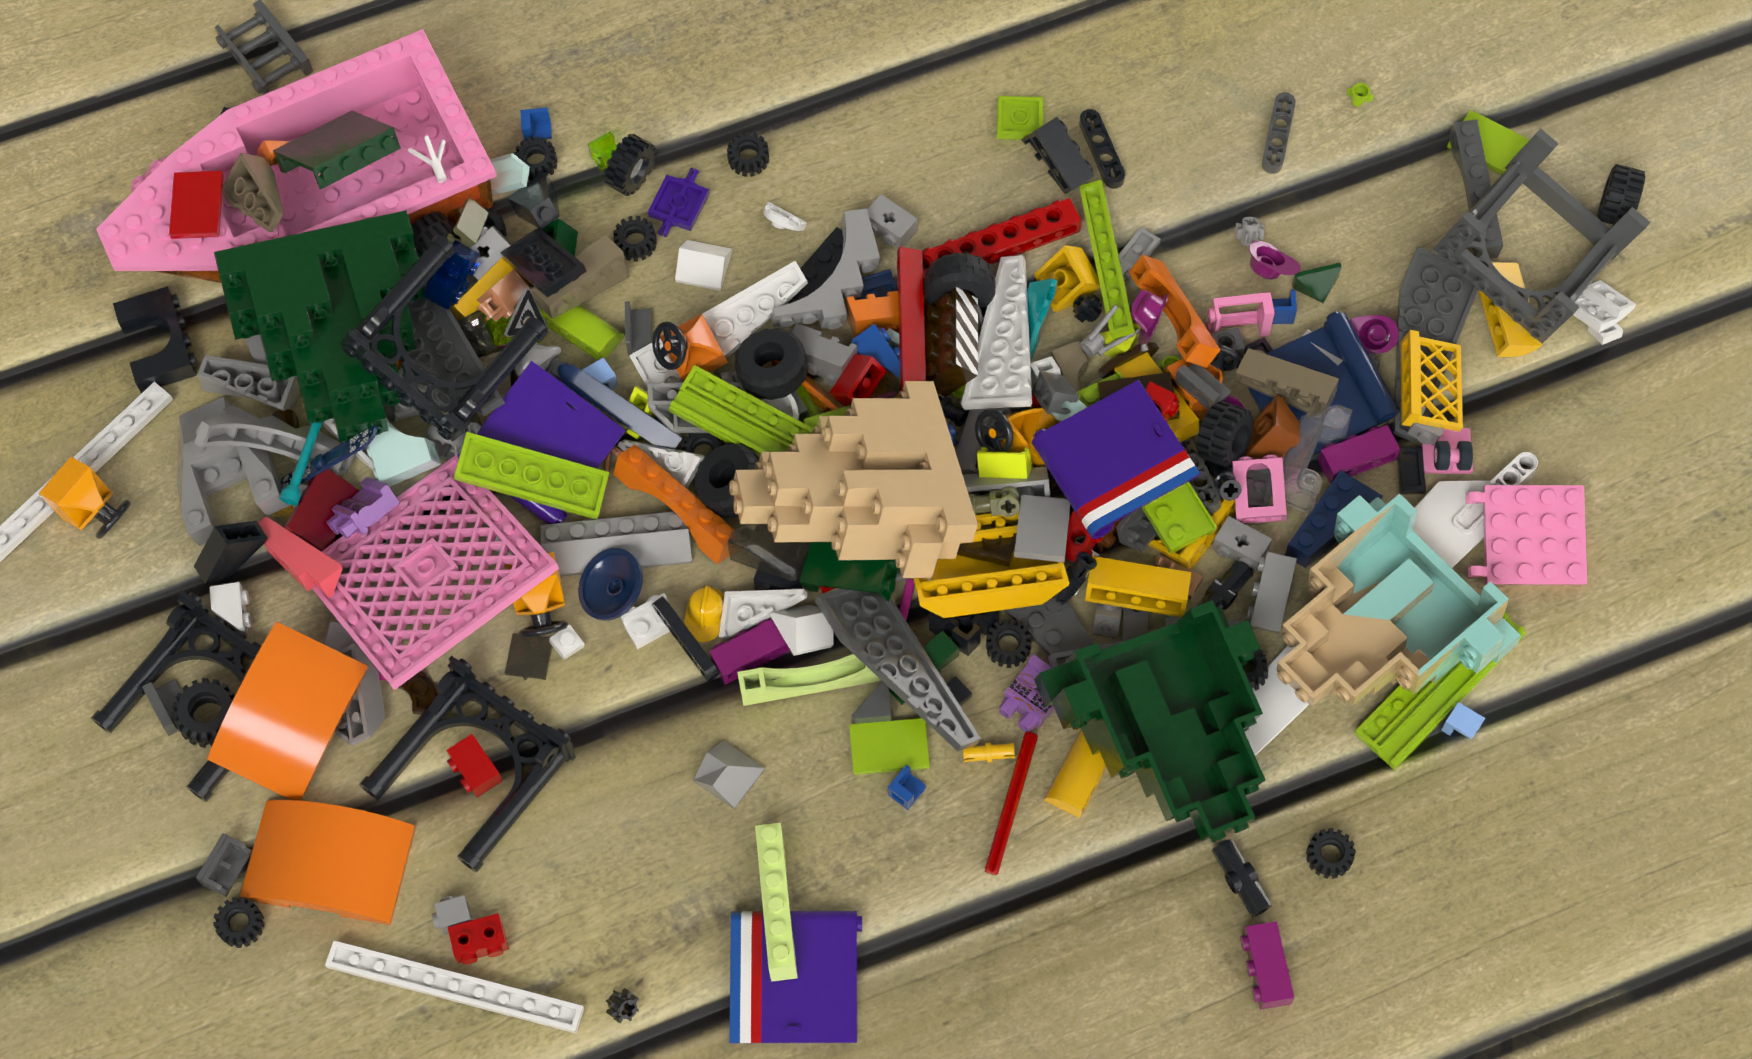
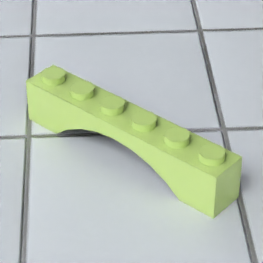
[737,654,882,706]
[755,823,798,982]

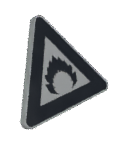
[504,288,548,337]

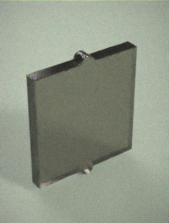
[505,633,552,680]

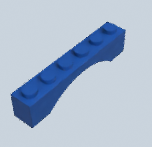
[851,324,959,446]

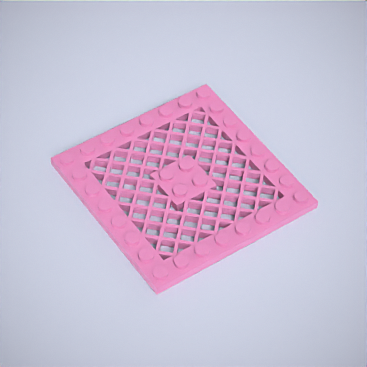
[312,455,559,690]

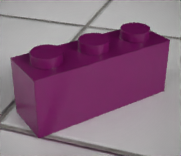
[1318,425,1400,484]
[709,619,791,685]
[1240,921,1295,1010]

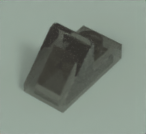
[459,310,498,358]

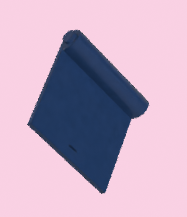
[1237,311,1400,466]

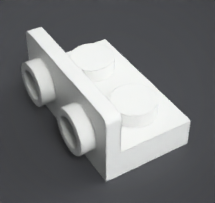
[621,593,670,649]

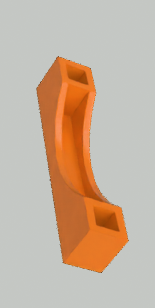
[1129,254,1220,368]
[613,445,740,564]

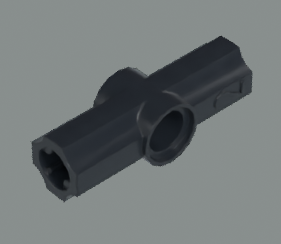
[1195,561,1253,611]
[1212,838,1272,917]

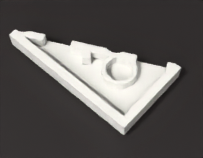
[617,439,705,489]
[719,589,807,640]

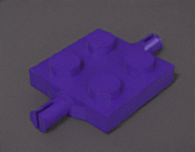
[648,168,710,237]

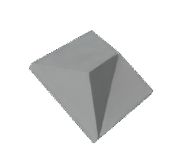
[694,741,765,809]

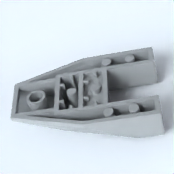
[177,396,289,546]

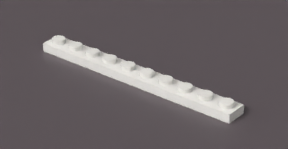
[0,382,173,562]
[325,941,584,1033]

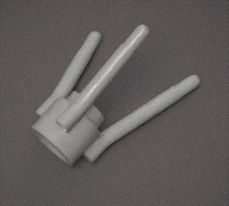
[1080,305,1140,357]

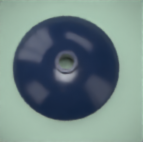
[578,548,643,621]

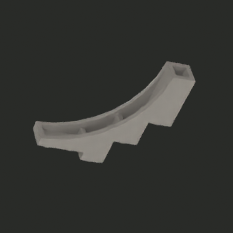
[770,208,880,329]
[194,406,355,476]

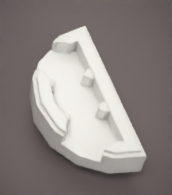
[763,202,807,231]

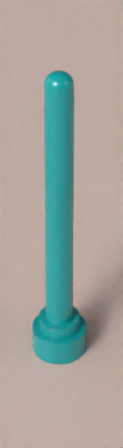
[279,422,323,506]

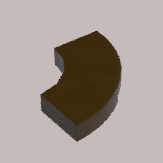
[1097,342,1160,379]
[398,671,437,715]

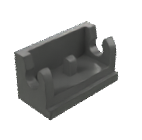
[1032,371,1079,414]
[1116,508,1157,552]
[196,833,252,897]

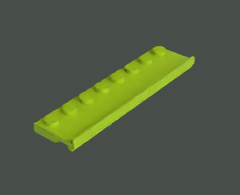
[669,365,813,457]
[1076,371,1217,554]
[1354,612,1526,771]

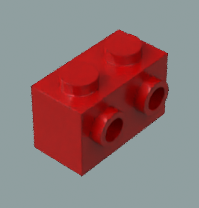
[829,354,887,407]
[446,734,502,798]
[447,913,509,965]

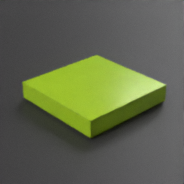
[997,96,1043,140]

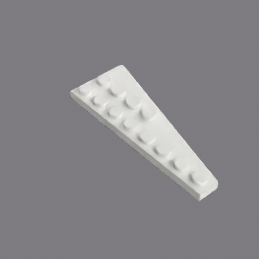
[961,255,1032,410]
[629,261,808,387]

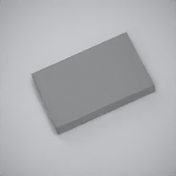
[1014,495,1070,562]

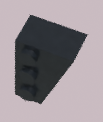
[1021,117,1094,194]

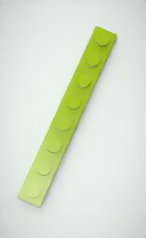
[1079,179,1136,340]

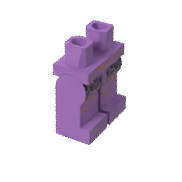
[326,477,400,539]
[999,654,1055,732]

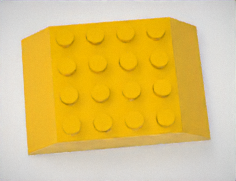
[913,511,1069,618]

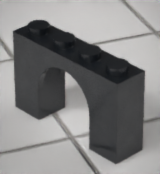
[113,286,198,393]

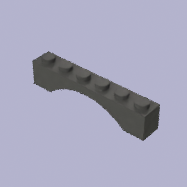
[1449,120,1503,259]

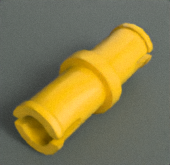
[963,742,1015,763]

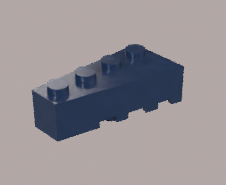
[1285,470,1383,569]

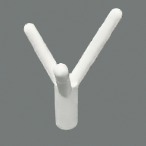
[408,136,447,183]

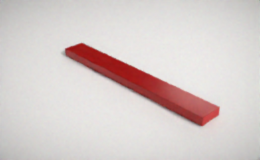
[897,247,926,391]

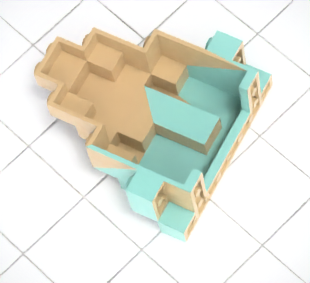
[1276,494,1521,707]

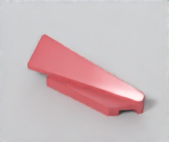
[258,517,342,599]

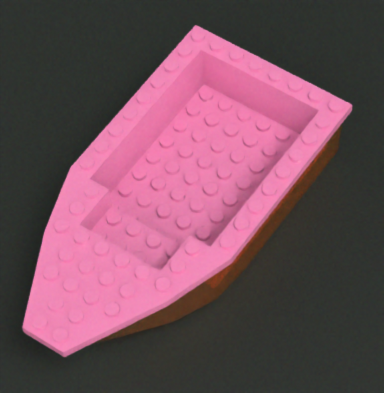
[96,29,497,283]

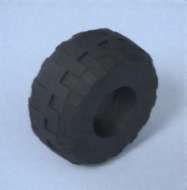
[924,253,996,311]
[734,328,808,400]
[694,443,760,518]

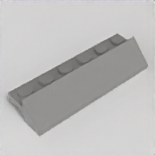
[540,512,692,576]

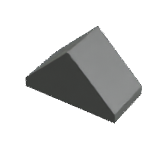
[852,681,891,724]

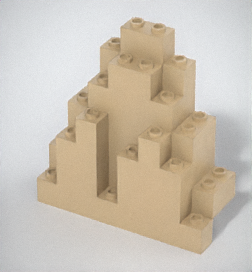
[729,381,978,578]

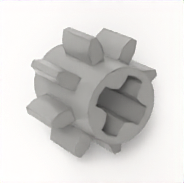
[1235,217,1265,246]

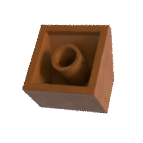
[1246,395,1301,460]

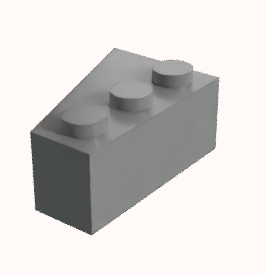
[791,323,858,386]
[1246,552,1297,634]

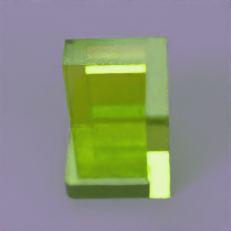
[588,131,617,172]

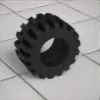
[1598,164,1646,225]
[411,212,460,272]
[1197,401,1253,468]
[172,678,235,748]

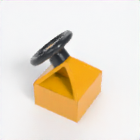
[975,408,1060,467]
[39,457,131,539]
[505,552,568,638]

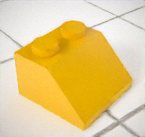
[1034,245,1100,312]

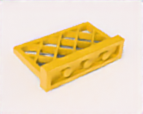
[1400,330,1463,432]
[1149,466,1236,570]

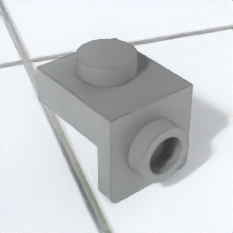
[1407,406,1444,446]
[1093,603,1122,638]

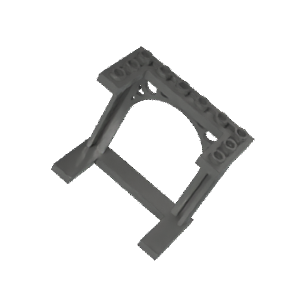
[1433,128,1651,343]

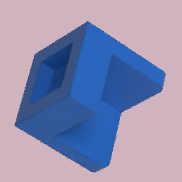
[520,107,552,142]
[1272,290,1297,324]
[888,765,926,810]

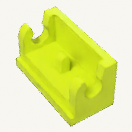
[977,447,1033,479]

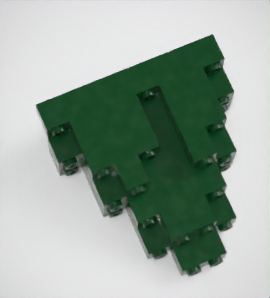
[214,210,425,442]
[1034,600,1266,843]

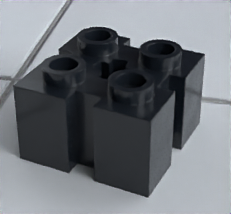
[928,611,999,656]

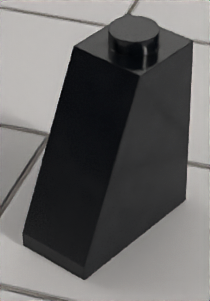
[508,172,560,229]
[194,521,268,584]

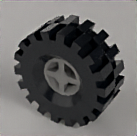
[603,134,657,196]

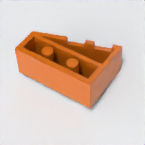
[847,291,899,338]

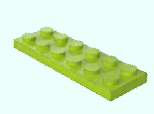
[453,432,609,520]

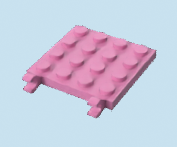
[1466,485,1587,585]

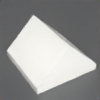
[675,240,733,291]
[770,604,833,656]

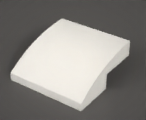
[1573,280,1636,333]

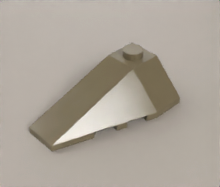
[222,153,284,232]

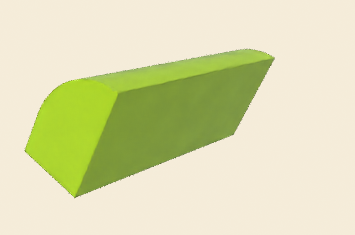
[538,305,625,361]

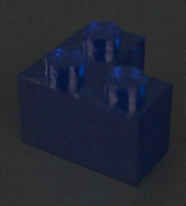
[423,240,480,310]

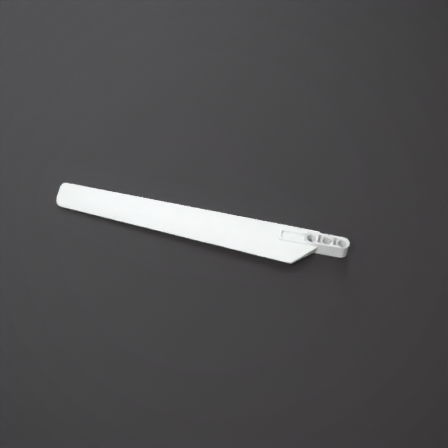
[1245,452,1538,756]

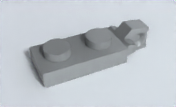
[1119,227,1160,280]

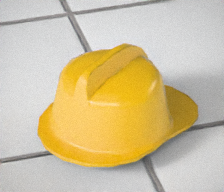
[684,585,724,643]

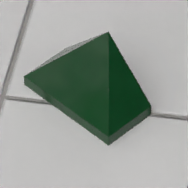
[1292,263,1342,303]

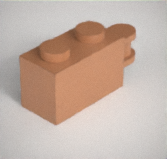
[477,269,532,322]

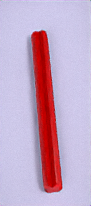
[985,731,1038,875]

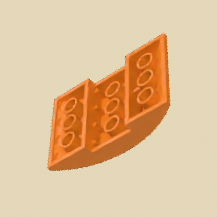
[207,621,369,801]
[239,800,416,925]

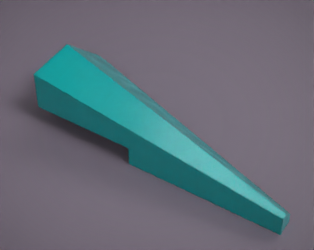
[1027,279,1057,362]

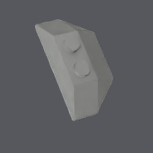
[647,382,745,433]
[335,643,386,746]

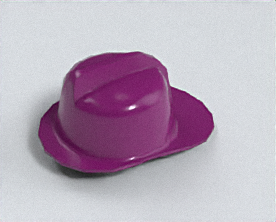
[1249,241,1300,280]
[1131,290,1168,345]
[1350,315,1399,354]

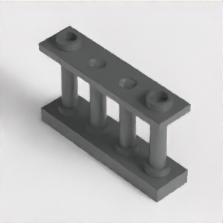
[215,0,313,95]

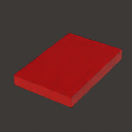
[169,171,224,239]

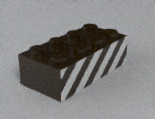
[924,287,978,397]

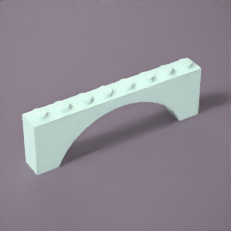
[367,420,441,486]

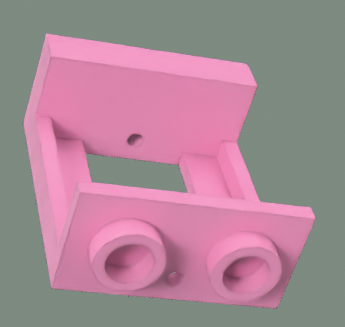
[1206,292,1275,337]
[1233,455,1287,524]

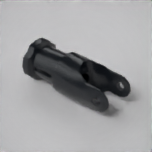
[1056,551,1097,605]

